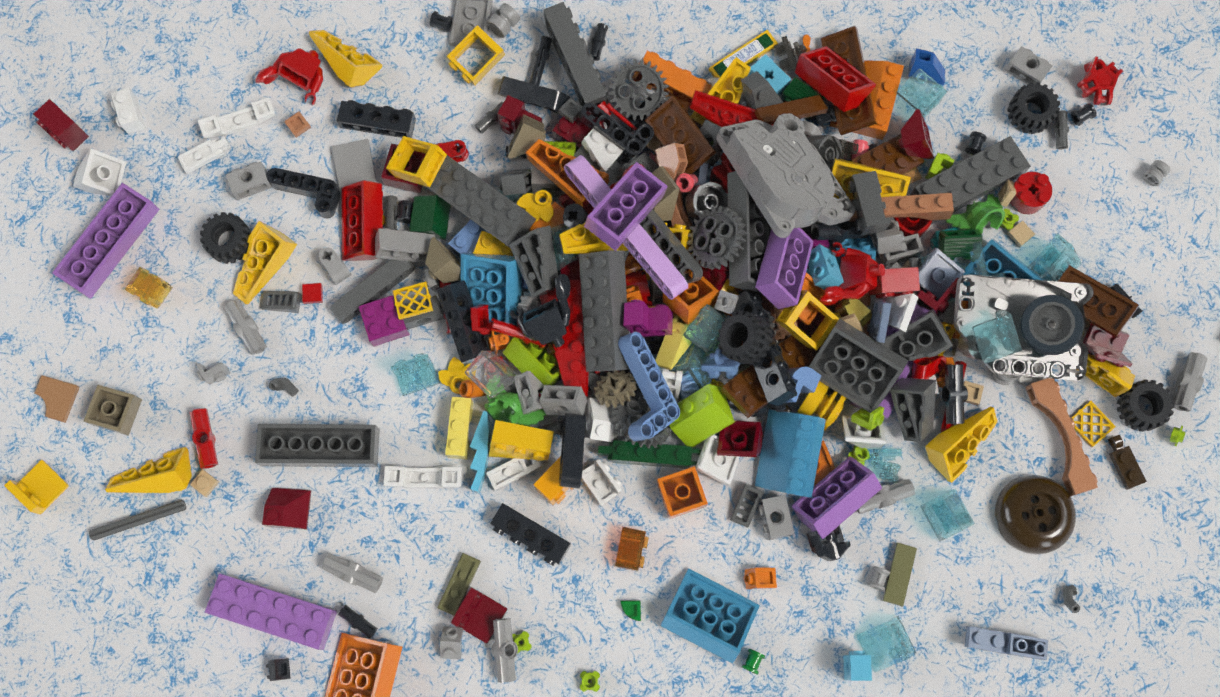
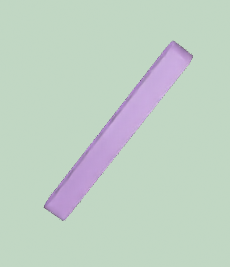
[564,155,688,300]

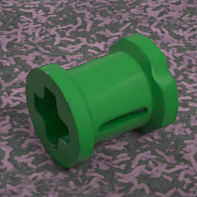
[741,649,765,675]

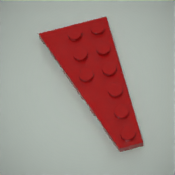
[690,90,774,127]
[540,280,589,397]

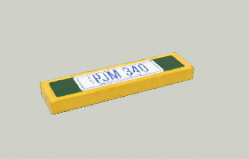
[708,30,778,78]

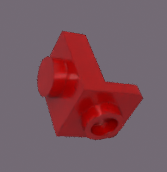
[470,304,491,335]

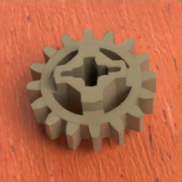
[594,370,637,408]

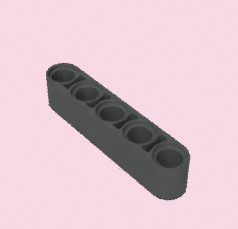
[640,209,703,283]
[330,260,416,324]

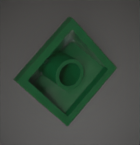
[409,195,451,240]

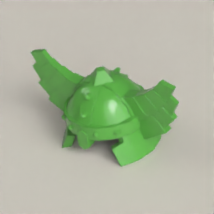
[945,194,1005,234]
[484,374,546,427]

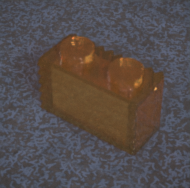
[615,527,649,572]

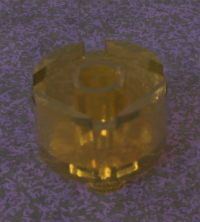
[125,266,173,309]

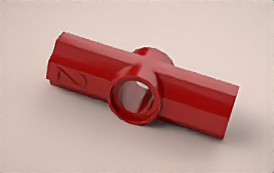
[189,408,219,469]

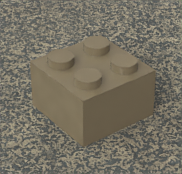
[84,385,142,436]

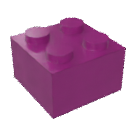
[359,295,410,347]

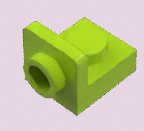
[925,153,955,179]
[851,406,884,431]

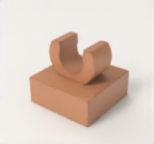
[284,111,311,138]

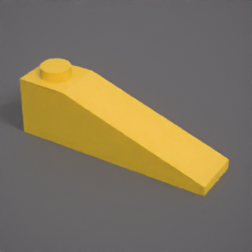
[309,30,383,87]
[690,57,751,128]
[831,158,911,199]
[233,221,297,305]
[559,223,629,254]
[1076,354,1135,398]
[925,406,997,483]
[105,447,192,493]

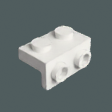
[582,458,622,507]

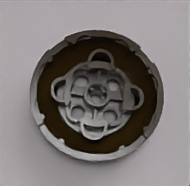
[995,475,1076,554]

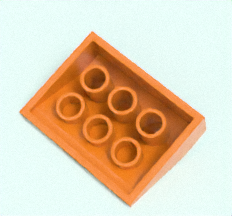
[829,60,904,140]
[325,633,403,697]

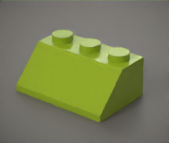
[503,337,562,393]
[669,384,735,448]

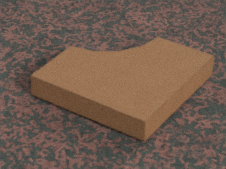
[35,375,80,423]

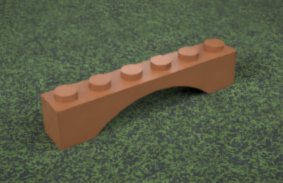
[656,143,706,257]
[848,193,954,222]
[1025,378,1098,497]

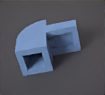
[785,367,821,403]

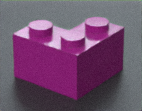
[624,300,673,337]

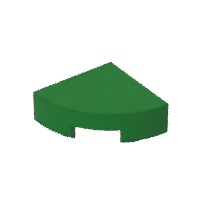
[621,601,641,621]

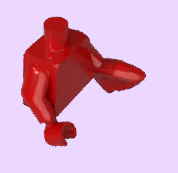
[255,48,323,106]
[818,242,885,305]

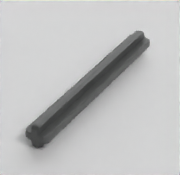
[89,500,186,540]

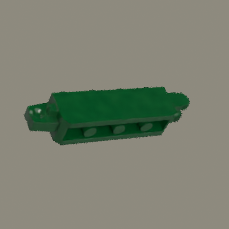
[598,440,702,469]

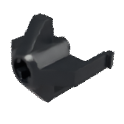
[806,525,851,561]

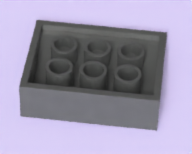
[809,319,908,413]

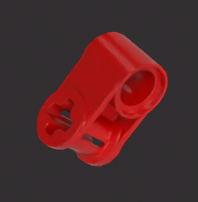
[435,140,469,162]
[911,355,946,379]

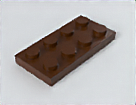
[645,95,717,174]
[851,134,925,175]
[1058,265,1139,338]

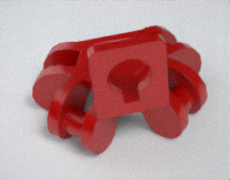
[1077,56,1124,105]

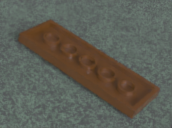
[821,26,877,136]
[721,328,821,419]

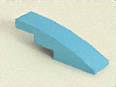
[470,411,491,494]

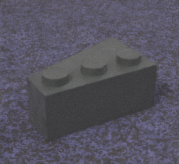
[741,71,783,110]
[848,171,891,235]
[509,226,558,298]
[890,378,936,442]

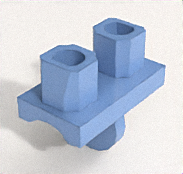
[701,348,740,379]

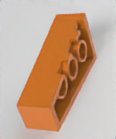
[632,50,712,106]
[526,139,610,209]

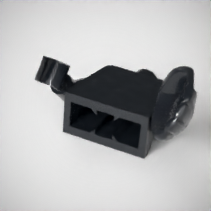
[510,274,571,348]

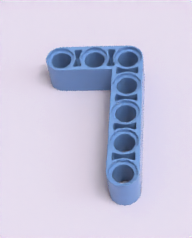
[618,332,680,442]

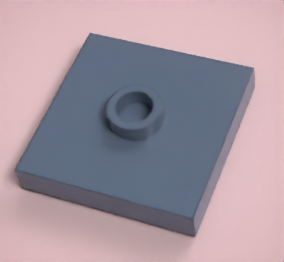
[918,248,965,300]
[868,298,891,343]

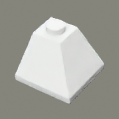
[73,149,126,196]
[584,397,619,442]
[842,416,886,449]

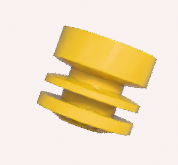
[796,381,846,431]

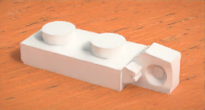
[178,137,231,174]

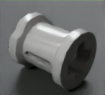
[867,566,891,591]

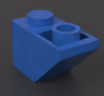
[908,48,945,85]

